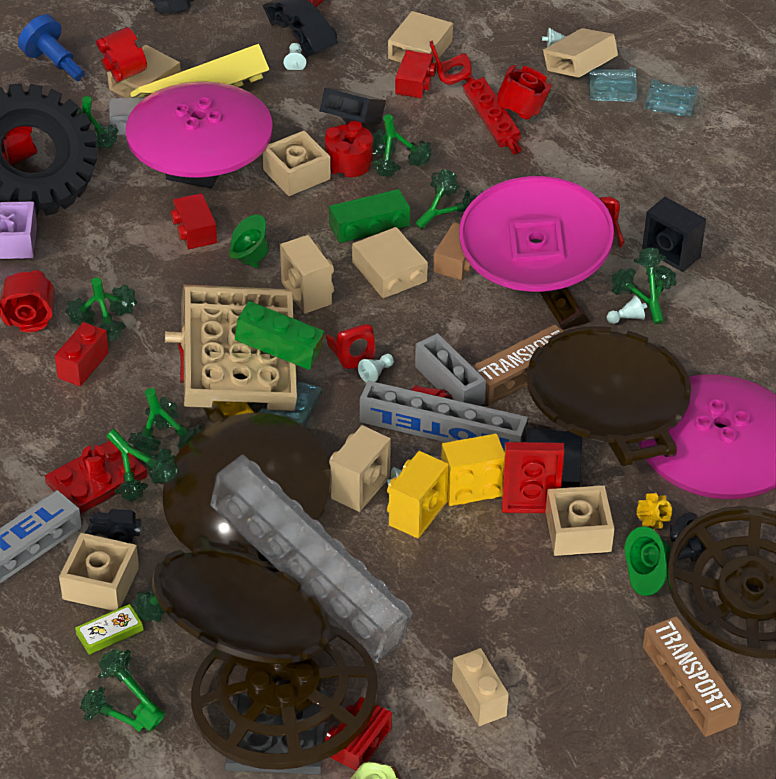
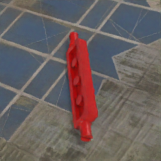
[462,73,521,155]

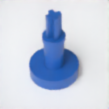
[18,14,85,81]

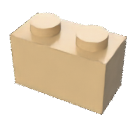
[452,648,509,726]

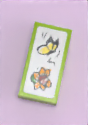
[75,604,144,655]

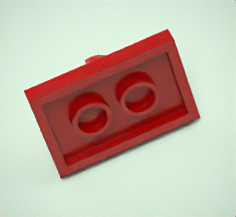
[44,440,147,514]
[501,442,564,513]

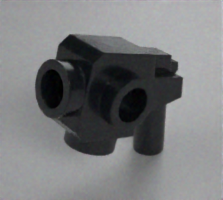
[150,0,194,14]
[85,509,141,543]
[670,512,707,562]

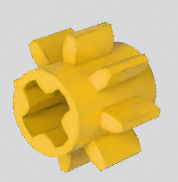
[637,493,672,529]

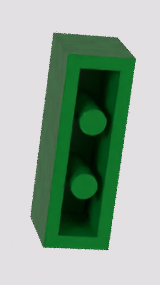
[329,189,410,243]
[235,301,324,370]

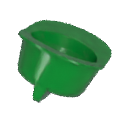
[229,214,269,269]
[624,526,671,596]

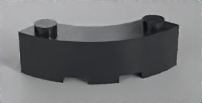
[262,0,338,57]

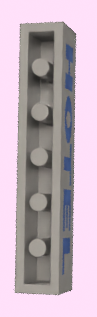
[360,381,528,453]
[0,490,82,583]

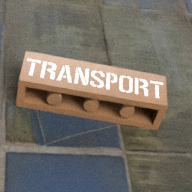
[472,324,563,405]
[643,616,741,737]

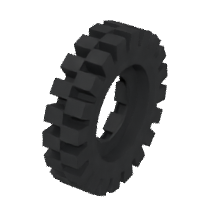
[0,83,98,217]

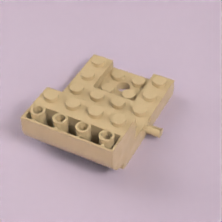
[165,284,297,411]

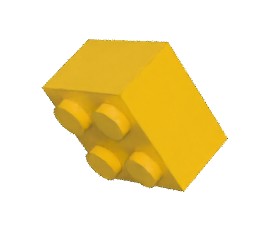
[441,433,505,506]
[387,451,449,539]

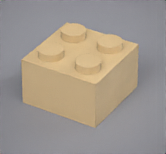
[263,131,330,196]
[280,235,334,314]
[329,425,391,512]
[545,485,614,556]
[59,533,139,611]

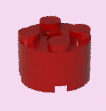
[96,27,147,83]
[497,65,552,120]
[325,121,373,178]
[1,126,37,166]
[0,270,55,332]

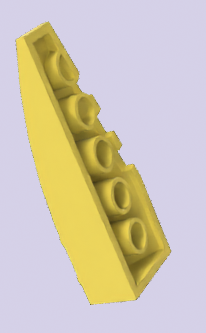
[130,44,269,97]

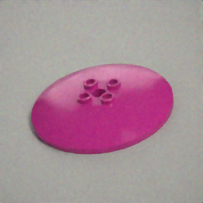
[126,81,273,177]
[459,176,614,292]
[638,374,776,499]

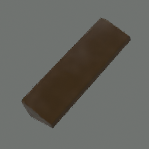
[540,287,590,330]

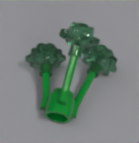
[80,649,166,732]

